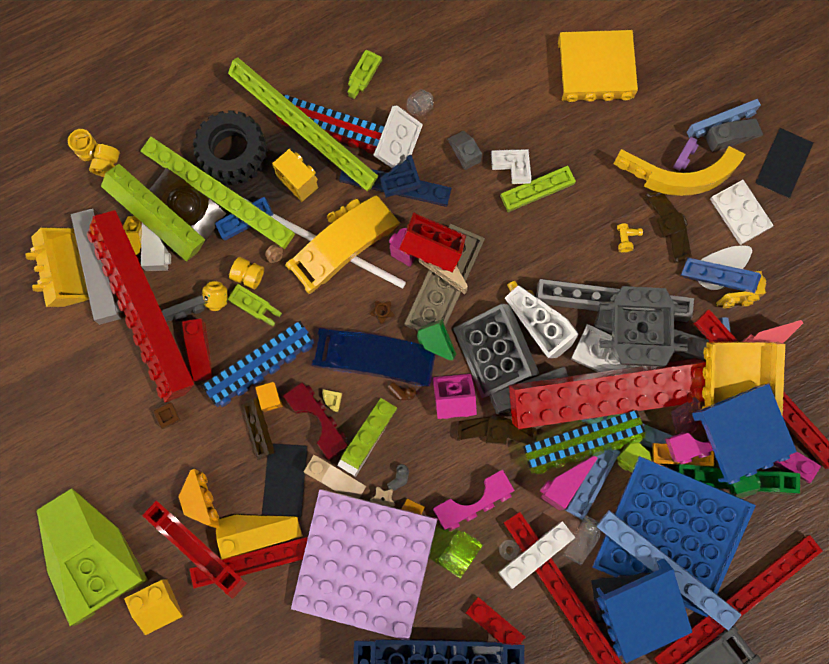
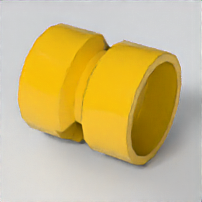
[68,129,98,161]
[89,144,120,177]
[229,257,264,289]

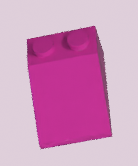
[540,456,598,511]

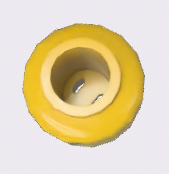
[202,281,227,311]

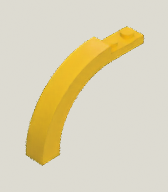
[614,146,746,196]

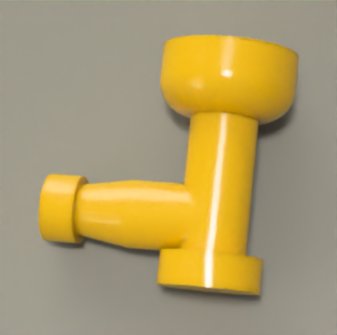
[617,223,643,253]

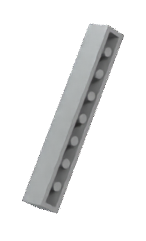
[536,279,694,322]

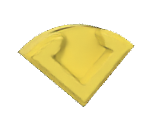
[323,390,342,413]

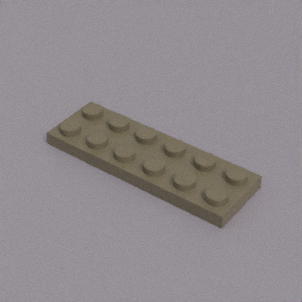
[405,224,485,331]

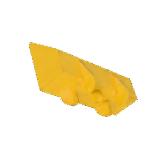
[25,228,89,307]

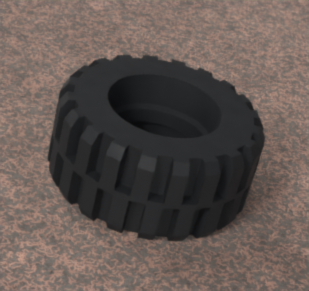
[193,110,268,186]

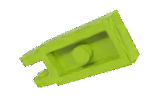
[227,284,282,327]

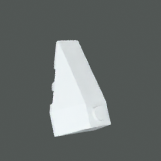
[505,286,578,358]

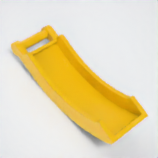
[285,195,401,294]

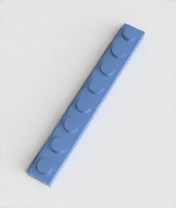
[596,510,741,631]

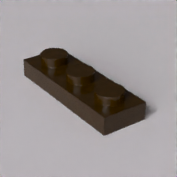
[241,398,275,460]

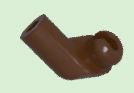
[387,382,416,401]

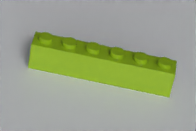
[101,164,205,261]

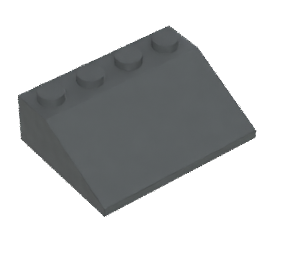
[453,304,540,398]

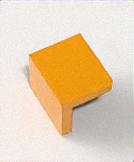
[255,382,283,412]

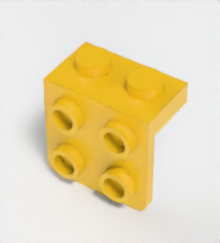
[716,271,766,309]

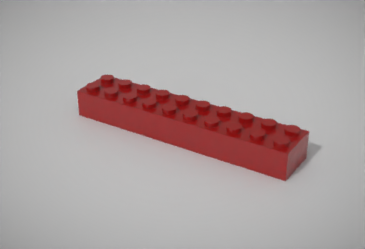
[87,210,194,403]
[509,358,706,429]

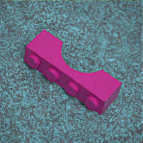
[665,432,713,465]
[433,470,515,532]

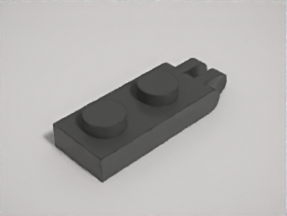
[162,295,207,321]

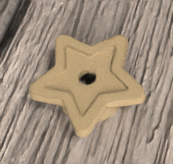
[370,487,395,506]

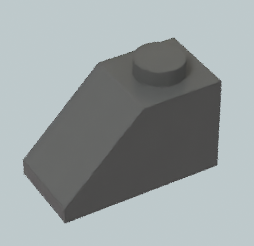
[447,131,482,170]

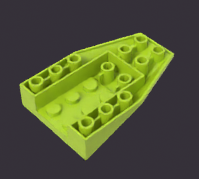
[37,489,148,626]

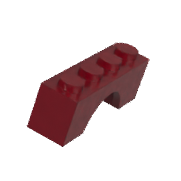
[283,382,349,461]

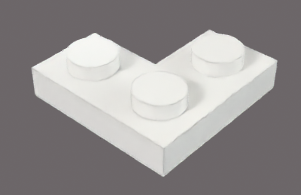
[491,149,531,184]

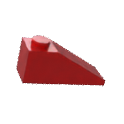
[182,318,213,382]

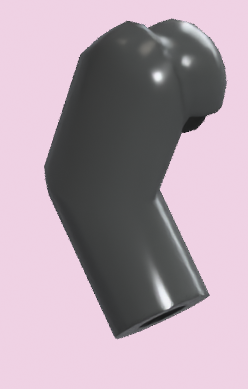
[387,464,409,491]

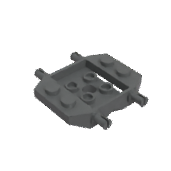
[599,286,688,367]

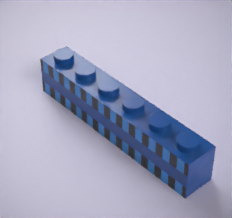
[202,321,314,407]

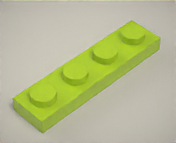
[500,166,576,212]
[341,398,397,469]

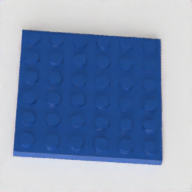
[592,456,756,617]

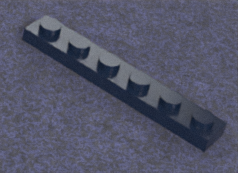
[339,169,452,207]

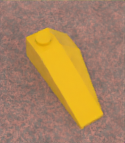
[216,515,303,559]

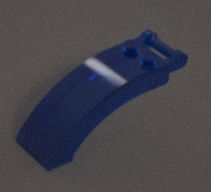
[311,328,436,387]

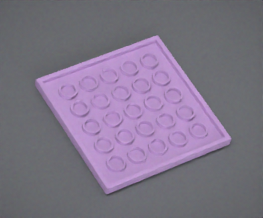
[291,489,438,640]

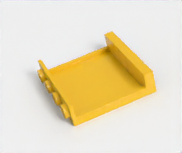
[558,30,638,102]
[702,342,785,415]

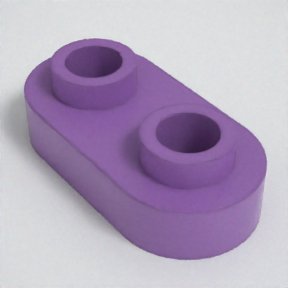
[673,137,699,171]

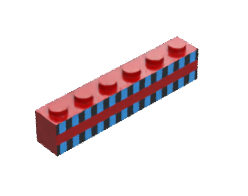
[276,94,384,154]

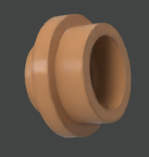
[265,245,283,263]

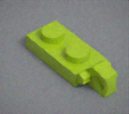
[348,50,382,99]

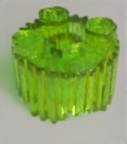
[438,530,483,579]

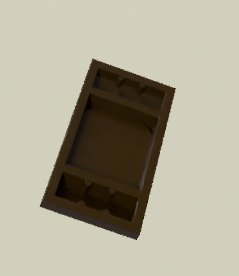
[150,168,227,242]

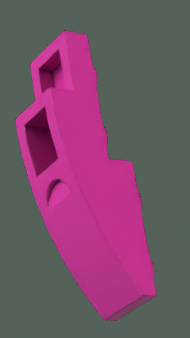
[773,452,821,484]

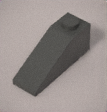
[705,119,763,153]

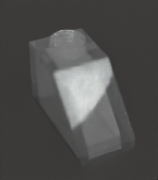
[563,515,602,565]

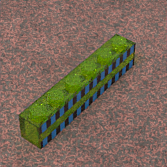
[523,410,645,474]

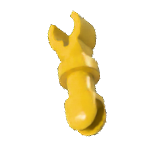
[327,199,360,223]

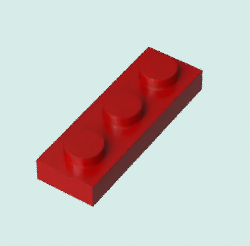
[465,597,526,644]

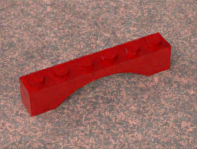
[142,500,247,599]

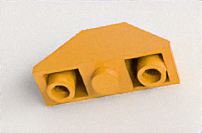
[179,469,219,528]

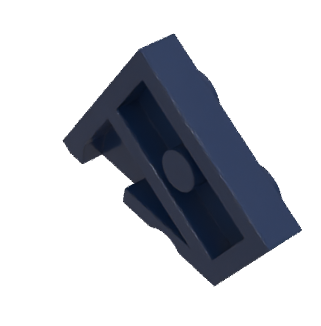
[380,154,421,198]

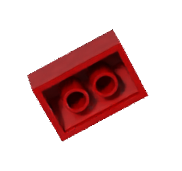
[399,212,466,273]

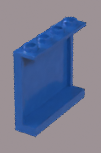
[692,384,797,484]
[597,558,692,663]

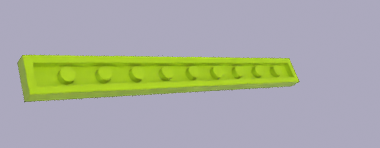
[228,57,378,191]
[141,137,295,249]

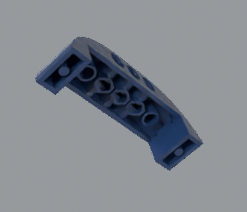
[353,639,524,664]

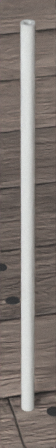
[242,197,406,289]

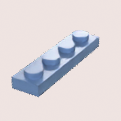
[687,99,761,138]

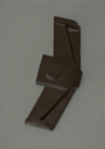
[645,191,692,263]
[457,414,537,445]

